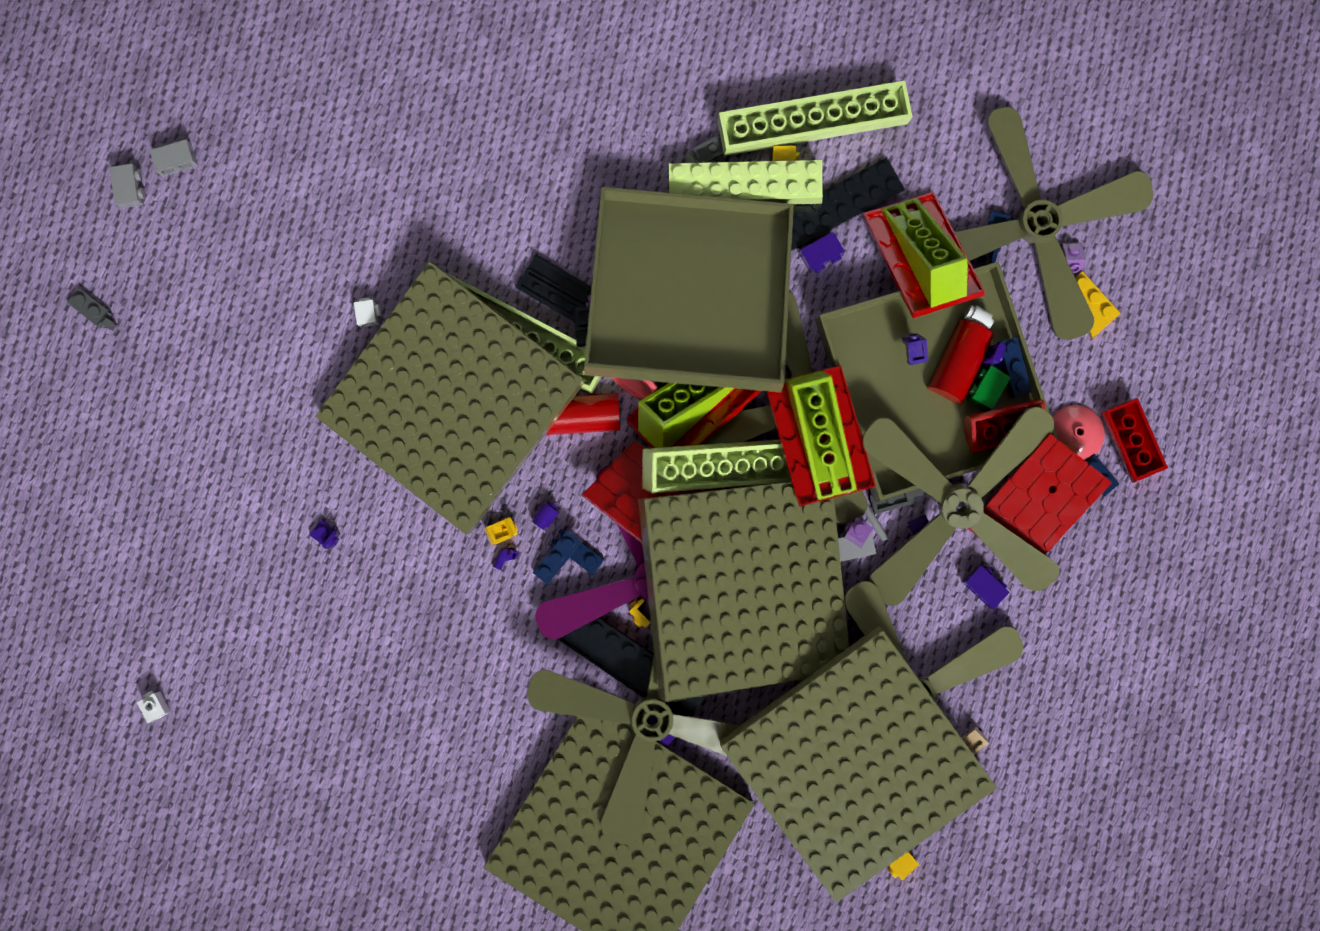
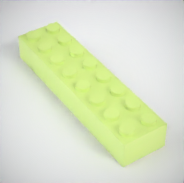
[669,160,823,204]
[643,439,791,493]

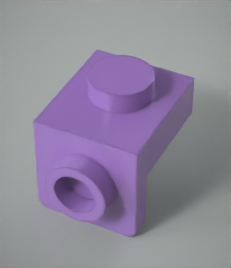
[1061,243,1086,273]

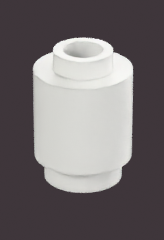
[964,305,994,329]

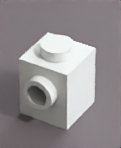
[354,298,381,328]
[137,691,171,723]

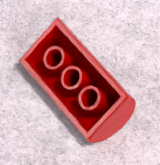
[927,320,994,406]
[545,393,621,436]
[1101,397,1168,483]
[963,399,1045,453]

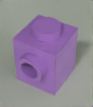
[845,518,873,548]

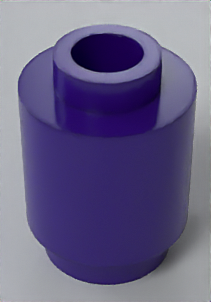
[532,501,559,530]

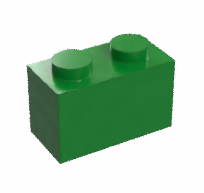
[967,365,1011,412]

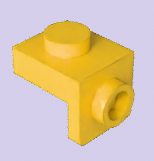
[484,517,518,546]
[629,598,651,628]

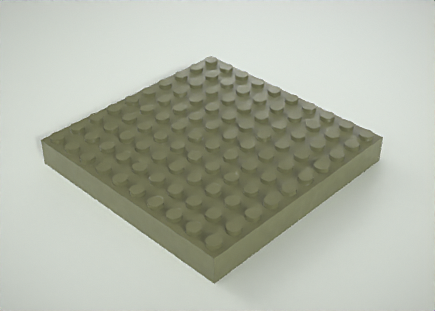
[584,187,794,392]
[315,261,586,535]
[815,262,1059,503]
[638,481,849,701]
[719,626,997,903]
[484,717,755,931]

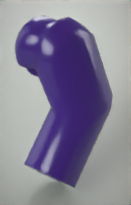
[492,547,518,570]

